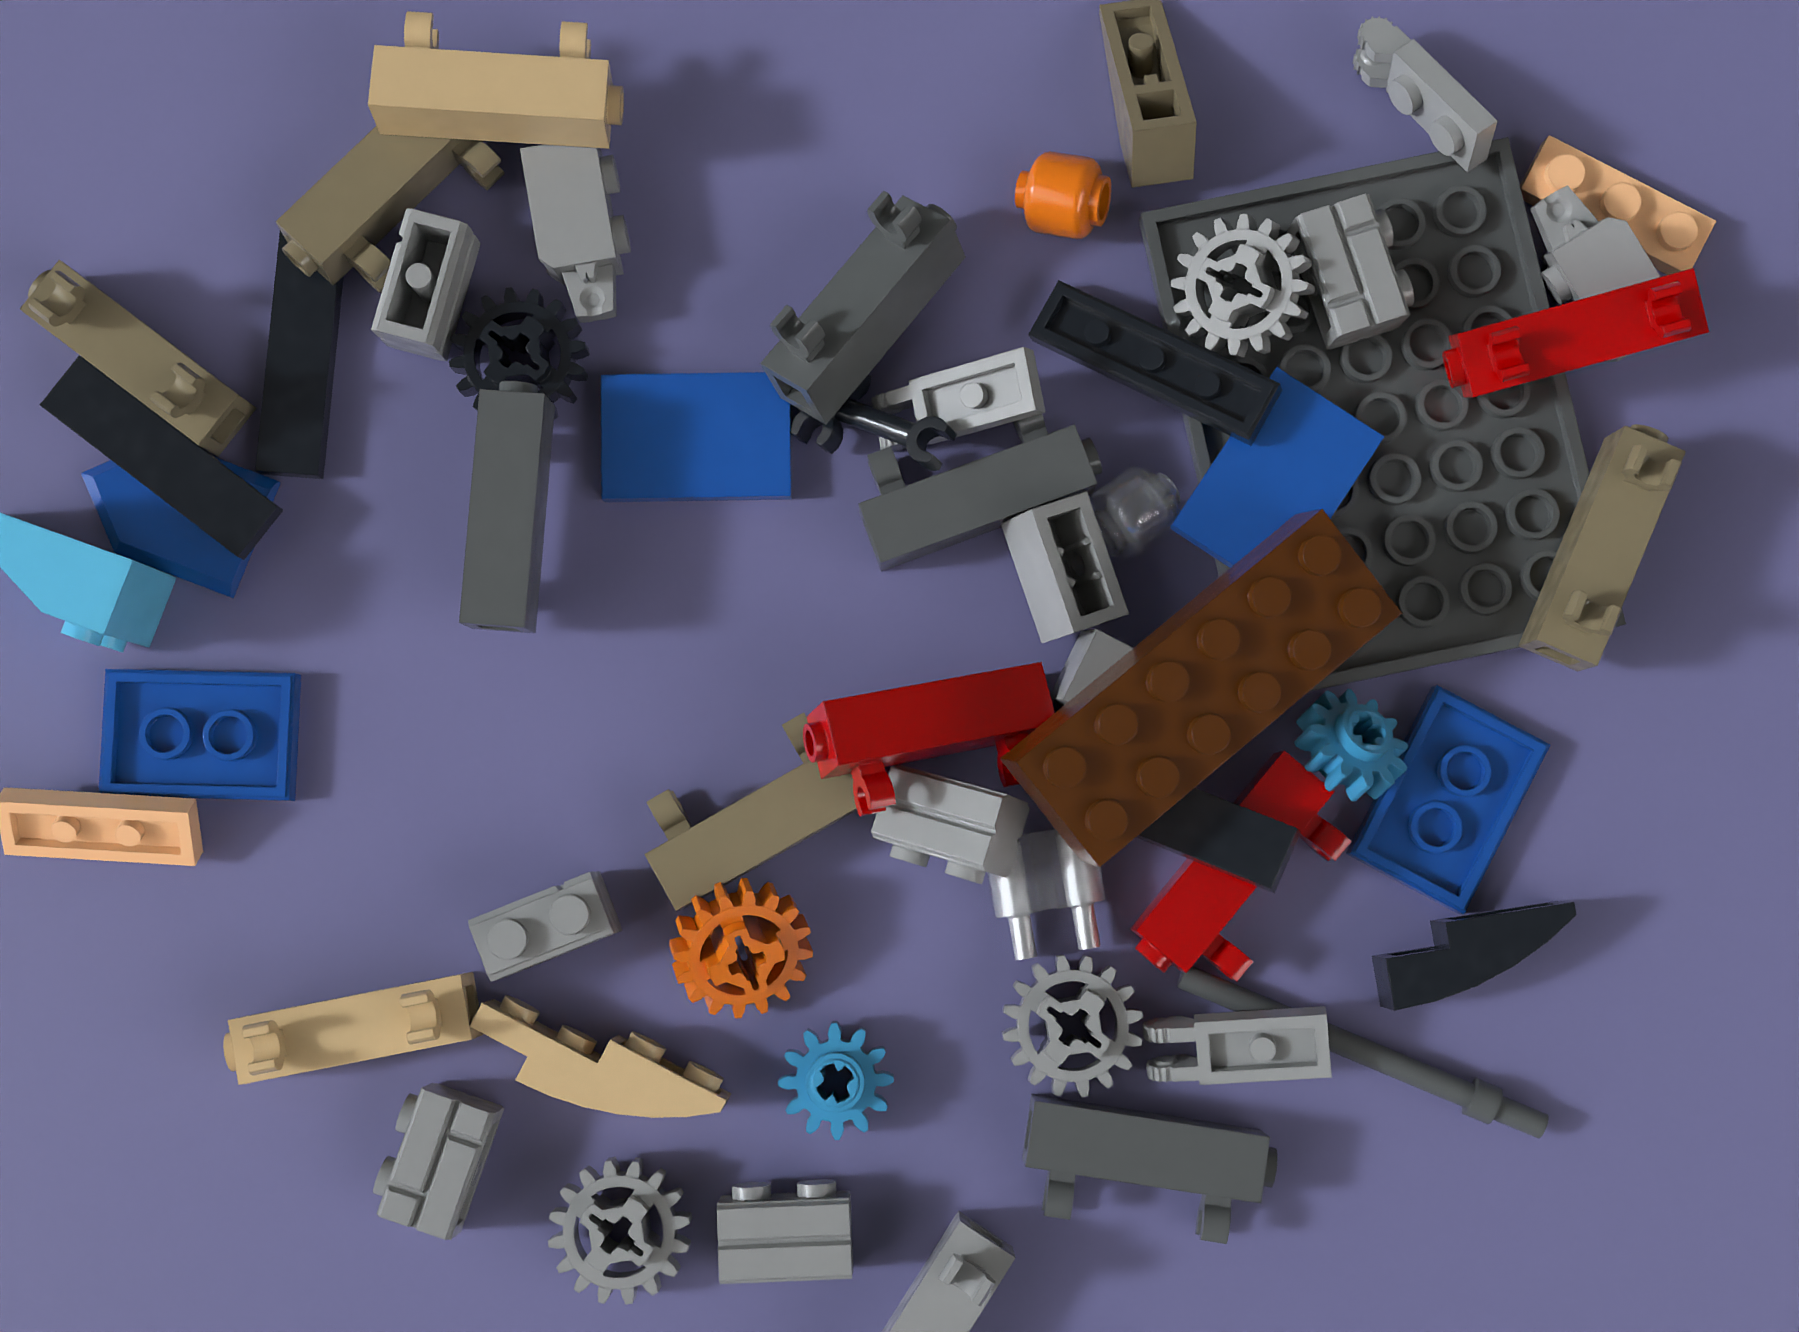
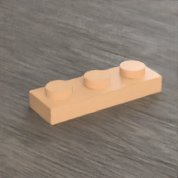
[1520,135,1716,275]
[0,787,203,866]

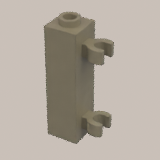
[275,126,505,293]
[20,260,257,457]
[1518,424,1686,672]
[644,712,857,911]

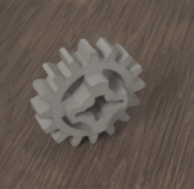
[1171,214,1315,358]
[1002,954,1143,1097]
[548,1156,692,1305]

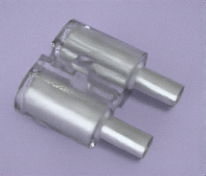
[987,828,1106,960]

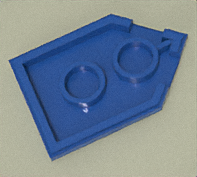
[81,457,281,598]

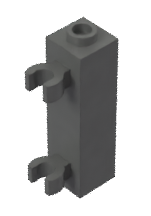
[760,191,966,425]
[459,381,555,633]
[858,414,1102,572]
[1022,1094,1277,1244]

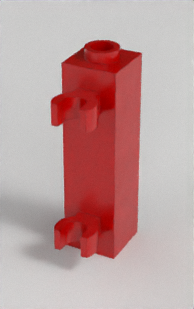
[1442,268,1709,398]
[803,662,1055,816]
[1130,750,1352,982]

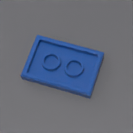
[1169,367,1384,568]
[601,372,792,502]
[98,669,301,801]
[1346,685,1551,914]

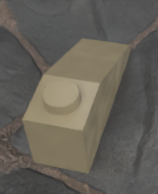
[1099,0,1197,188]

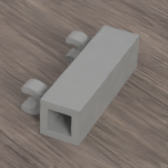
[882,1211,1016,1332]

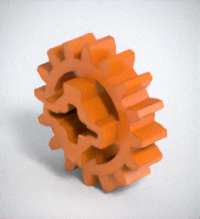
[669,878,813,1018]

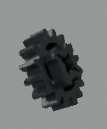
[449,287,590,419]

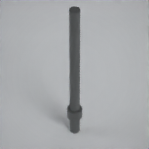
[1177,966,1549,1139]

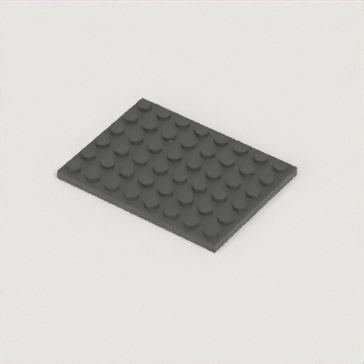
[1139,137,1626,692]

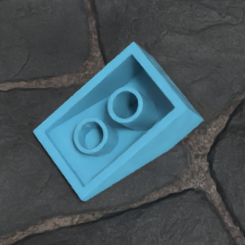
[0,513,177,652]

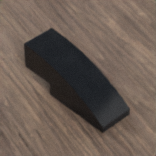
[1372,901,1577,1011]

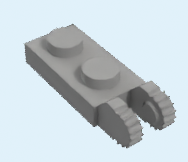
[1353,16,1498,172]
[871,347,1046,452]
[1142,1006,1332,1085]

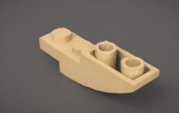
[469,995,732,1118]

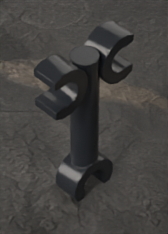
[790,374,957,471]

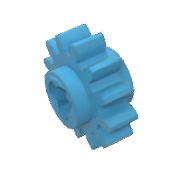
[1294,689,1408,801]
[778,1021,894,1140]

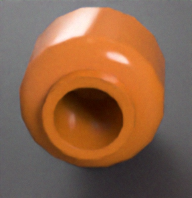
[1015,151,1112,240]

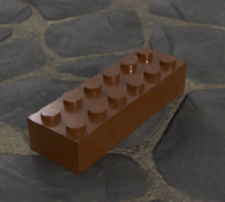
[1000,509,1402,867]

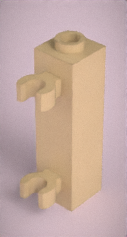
[368,11,624,149]
[223,972,484,1085]

